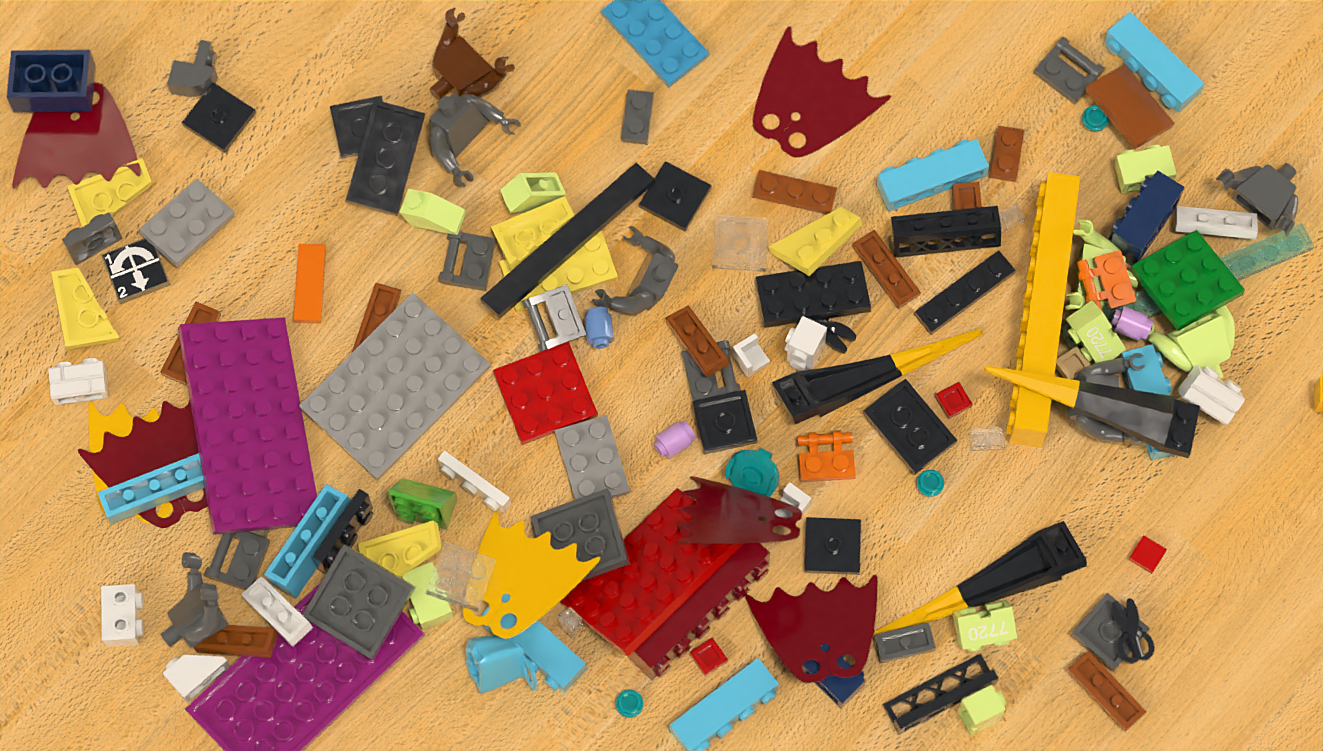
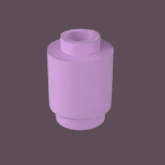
[1111,306,1153,340]
[654,421,696,459]

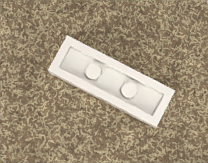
[1175,206,1258,239]
[438,450,511,513]
[241,576,313,647]

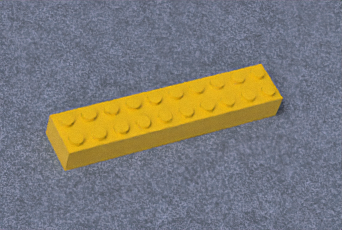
[1005,172,1080,448]

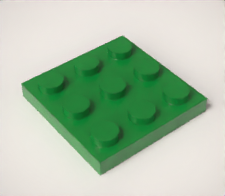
[1130,230,1245,331]

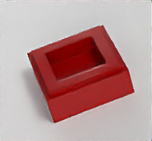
[935,382,973,419]
[1128,535,1167,574]
[690,637,728,677]

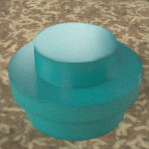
[1082,106,1109,132]
[917,469,944,497]
[616,690,644,718]

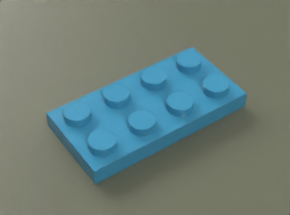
[601,0,709,88]

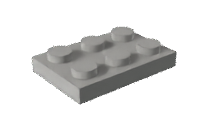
[139,179,235,268]
[555,415,630,500]

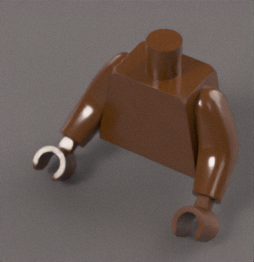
[430,7,515,100]

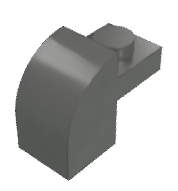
[167,40,218,97]

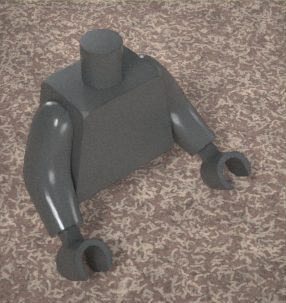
[429,93,521,187]
[1216,163,1298,236]
[592,226,679,315]
[1067,353,1145,446]
[161,552,229,647]

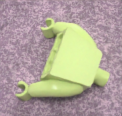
[1065,219,1138,310]
[1144,305,1235,379]

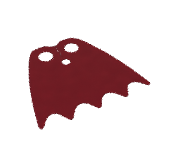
[753,26,891,158]
[12,82,141,188]
[78,400,208,528]
[677,476,802,544]
[745,574,878,683]

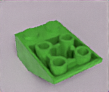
[388,478,457,531]

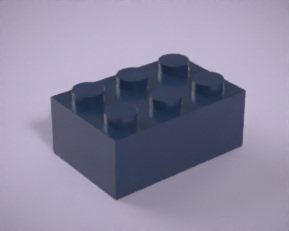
[7,50,96,112]
[1108,170,1185,266]

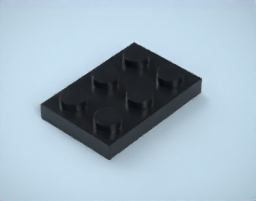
[863,379,957,475]
[313,489,374,575]

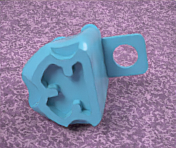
[465,636,537,693]

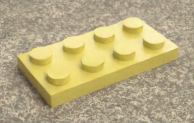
[499,230,618,313]

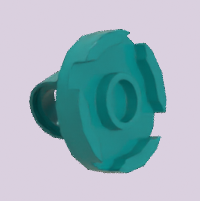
[725,447,780,497]

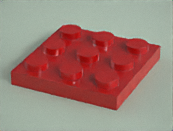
[493,341,598,445]

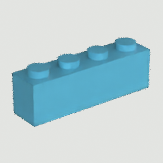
[1104,12,1205,113]
[877,139,989,212]
[1120,344,1173,461]
[97,453,205,524]
[264,484,351,599]
[482,594,587,694]
[670,658,779,751]

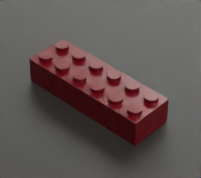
[628,543,770,681]

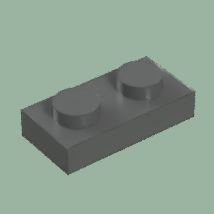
[621,89,654,145]
[874,622,936,663]

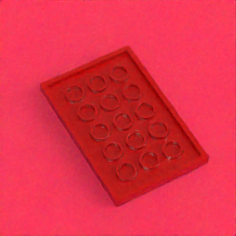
[560,488,743,657]

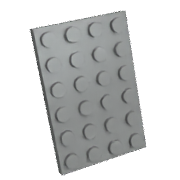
[299,292,491,481]

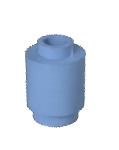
[585,307,614,349]

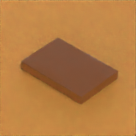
[1085,64,1175,149]

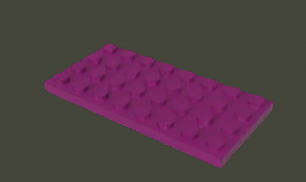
[178,317,317,534]
[185,583,425,751]

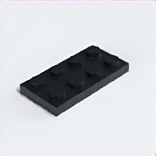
[346,99,426,216]
[756,261,871,328]

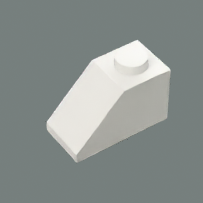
[163,655,230,703]

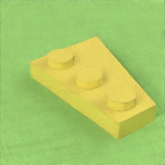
[67,158,153,227]
[491,196,575,270]
[768,207,863,276]
[51,268,120,350]
[358,521,442,577]

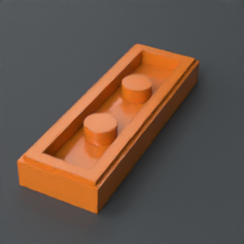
[293,244,326,323]

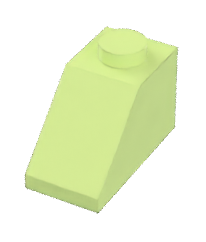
[500,172,566,213]
[399,189,467,235]

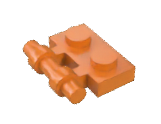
[1076,250,1136,311]
[797,430,856,482]

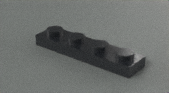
[914,250,1016,335]

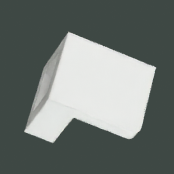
[732,333,770,378]
[775,482,812,524]

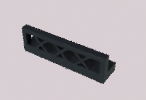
[891,205,1001,258]
[883,654,999,735]

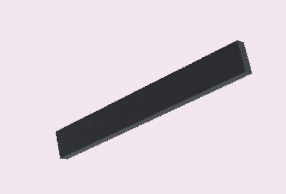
[480,162,655,319]

